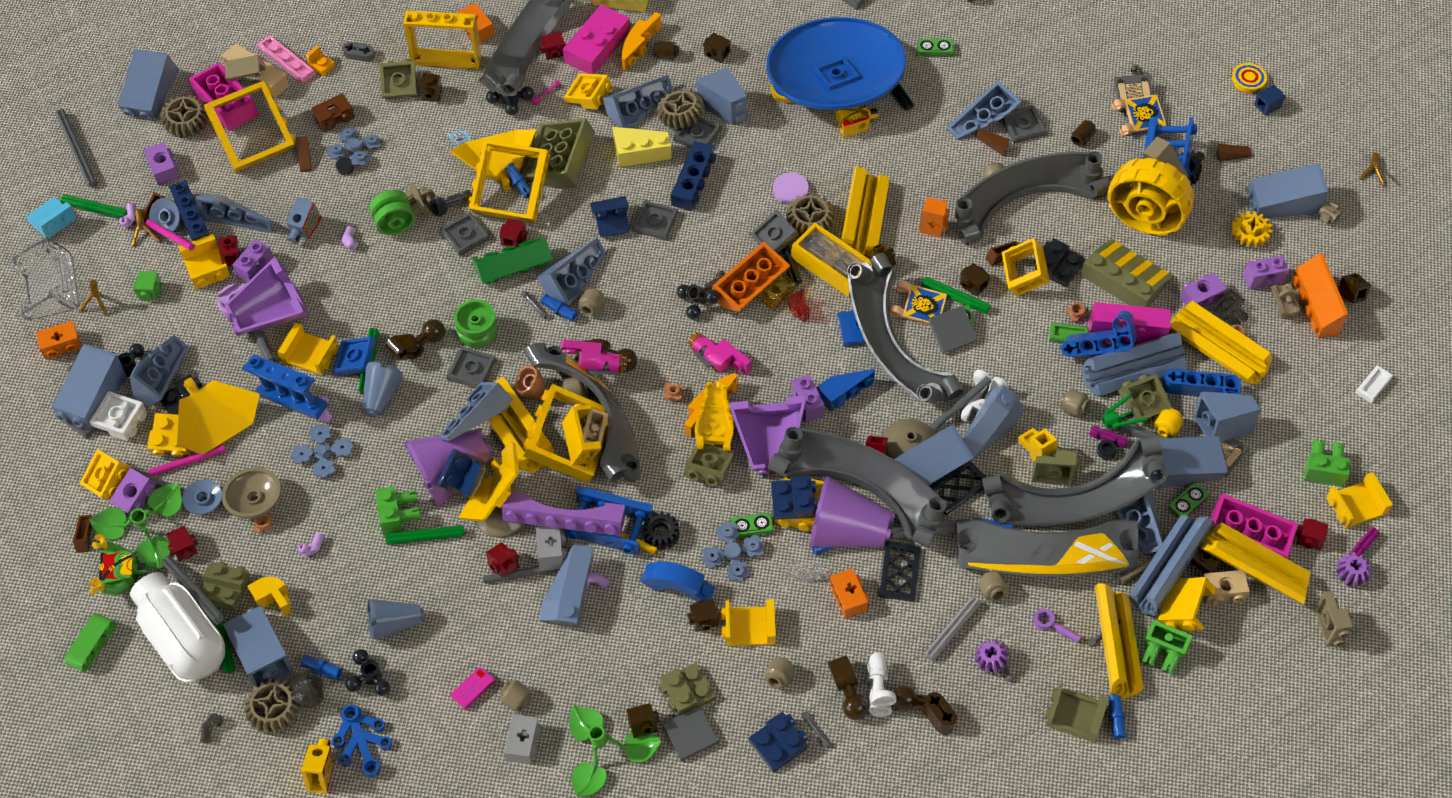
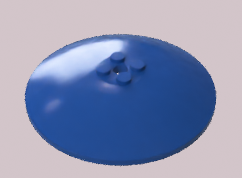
[766,17,906,110]

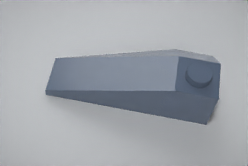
[946,80,1022,140]
[196,193,273,233]
[130,335,188,407]

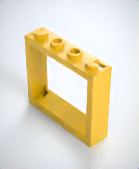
[403,10,482,69]
[204,81,296,173]
[469,140,551,224]
[523,384,609,483]

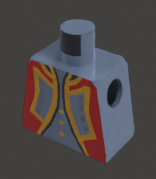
[286,196,322,244]

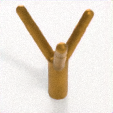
[1359,152,1385,186]
[132,209,161,247]
[79,279,108,315]

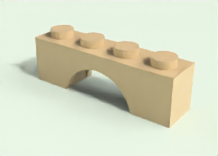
[221,43,289,99]

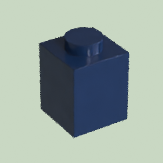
[1254,85,1285,116]

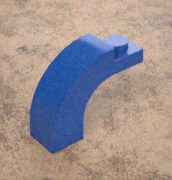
[640,562,716,601]

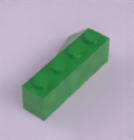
[471,237,553,284]

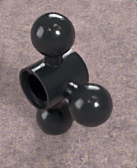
[486,86,535,116]
[677,284,720,320]
[111,343,145,377]
[345,649,390,696]

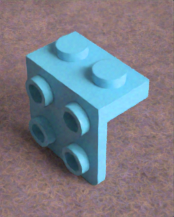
[26,198,77,240]

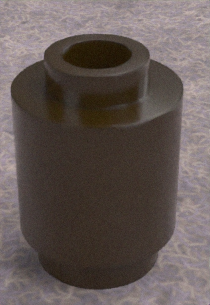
[653,41,679,59]
[1071,120,1096,146]

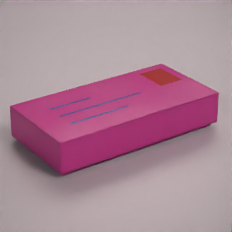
[450,667,495,710]

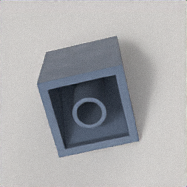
[696,67,747,125]
[1193,392,1261,442]

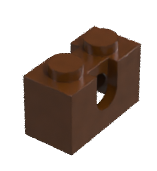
[312,93,355,132]

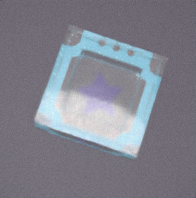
[448,128,471,148]

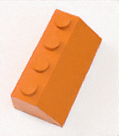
[712,242,790,312]
[1292,253,1348,339]

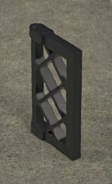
[930,461,987,516]
[879,541,921,602]

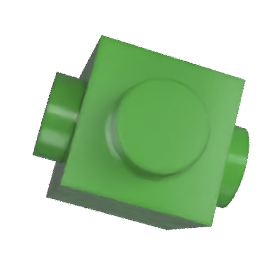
[133,271,162,301]

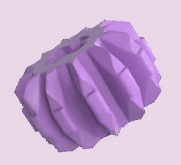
[1336,552,1372,588]
[974,638,1010,674]

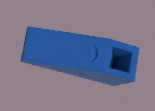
[817,369,875,411]

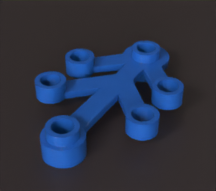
[332,705,392,778]

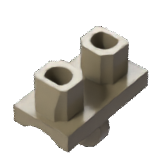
[405,182,435,217]
[1271,283,1300,319]

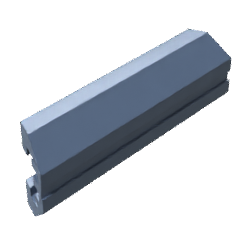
[1081,331,1187,396]
[1129,515,1215,616]

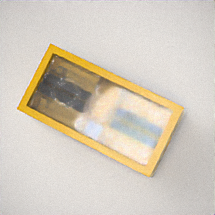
[791,223,871,297]

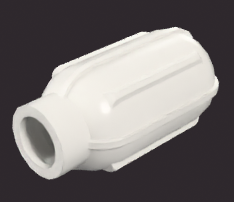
[130,572,225,682]

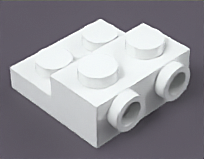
[89,391,146,441]

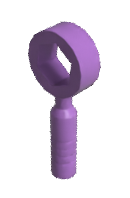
[1033,609,1082,643]

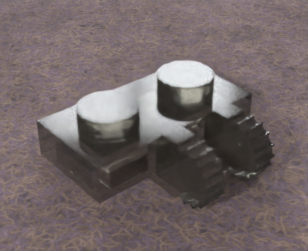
[1207,289,1249,326]

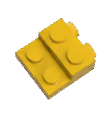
[564,73,613,110]
[147,413,190,457]
[79,449,131,501]

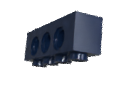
[671,141,716,211]
[169,180,210,241]

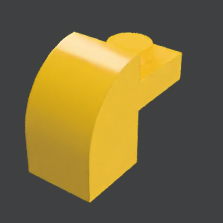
[1018,428,1058,461]
[247,577,291,617]

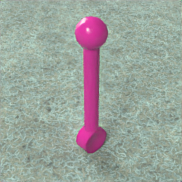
[532,80,560,105]

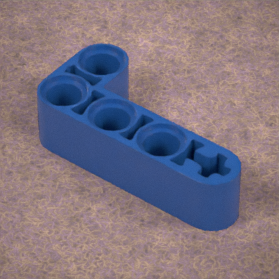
[1061,310,1137,357]
[1162,369,1241,396]

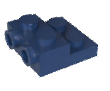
[771,475,817,520]
[748,711,808,773]

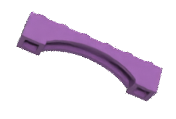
[502,491,625,536]

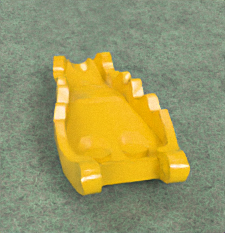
[695,381,733,452]

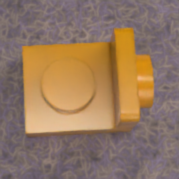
[306,45,335,76]

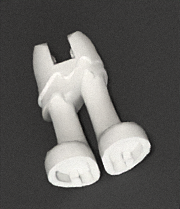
[961,370,1008,422]
[867,652,897,717]

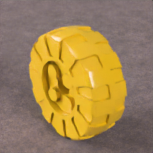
[1107,158,1195,236]

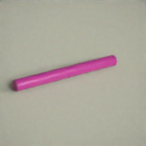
[145,219,195,251]
[148,445,226,476]

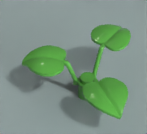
[89,483,182,570]
[569,705,661,797]

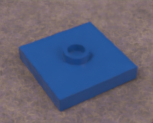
[838,310,866,347]
[332,337,376,376]

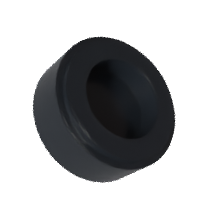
[336,157,354,175]
[430,197,447,217]
[1097,440,1117,460]

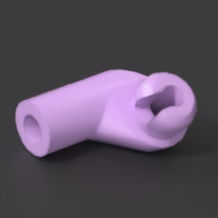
[119,203,136,228]
[342,226,358,250]
[318,396,332,423]
[298,532,325,557]
[587,573,611,589]

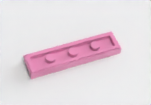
[257,35,316,84]

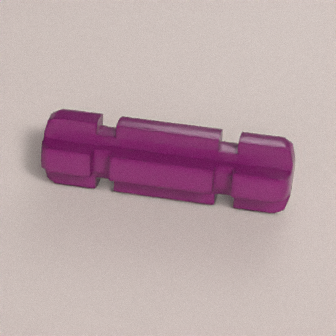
[1089,425,1128,447]
[1350,527,1380,557]

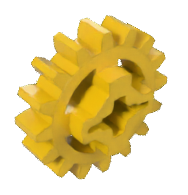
[1231,211,1272,248]

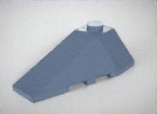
[602,75,673,128]
[537,237,606,306]
[439,382,513,441]
[963,385,1024,461]
[1115,491,1164,555]
[539,544,594,627]

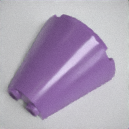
[224,257,310,336]
[729,395,806,475]
[404,428,493,507]
[809,476,895,547]

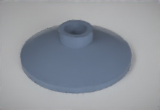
[149,198,181,232]
[182,479,222,515]

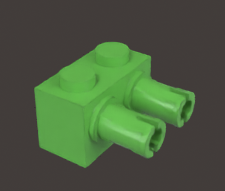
[1304,439,1350,487]
[375,486,421,535]
[1141,620,1193,675]

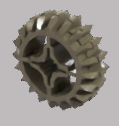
[657,88,705,130]
[160,94,209,138]
[786,192,835,236]
[244,678,302,735]

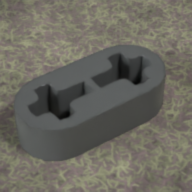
[342,42,375,62]

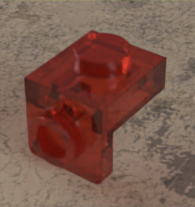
[789,289,809,323]

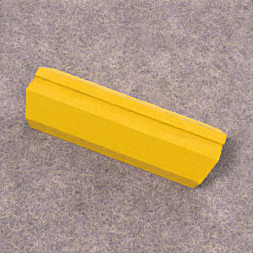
[841,166,890,256]
[1170,301,1272,384]
[487,376,554,473]
[1201,523,1311,606]
[1095,584,1144,699]

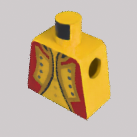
[835,105,878,138]
[301,739,334,794]

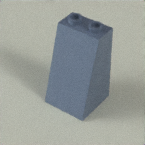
[118,49,179,119]
[1247,163,1329,218]
[52,344,127,429]
[894,424,974,485]
[1154,436,1228,489]
[223,606,294,688]

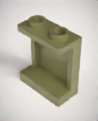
[1044,682,1109,743]

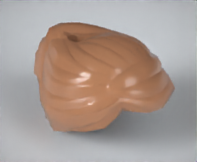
[514,365,546,400]

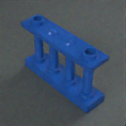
[1143,117,1198,179]
[242,354,328,420]
[563,486,654,555]

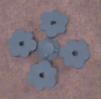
[326,128,382,166]
[290,424,354,478]
[701,522,764,582]

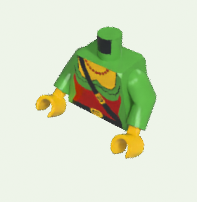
[89,534,148,595]

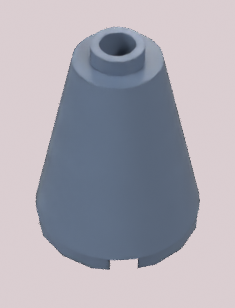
[363,362,403,417]
[367,599,424,640]

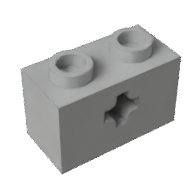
[536,527,567,571]
[504,714,542,765]

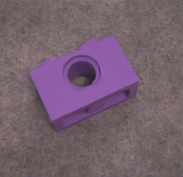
[143,142,179,186]
[233,239,273,283]
[1243,255,1289,290]
[1180,273,1227,308]
[791,374,824,423]
[109,468,157,514]

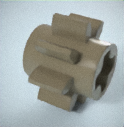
[1319,201,1342,224]

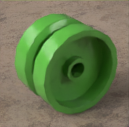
[369,190,415,235]
[454,299,498,348]

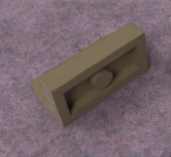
[226,55,265,81]

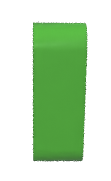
[64,613,116,672]

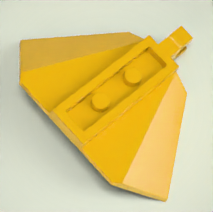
[450,129,537,191]
[177,377,260,455]
[458,442,519,522]

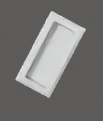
[1355,365,1394,404]

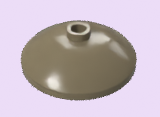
[882,419,936,459]
[222,467,282,519]
[474,485,528,538]

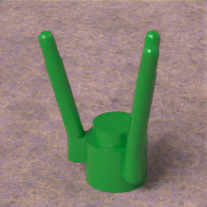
[1101,394,1148,429]

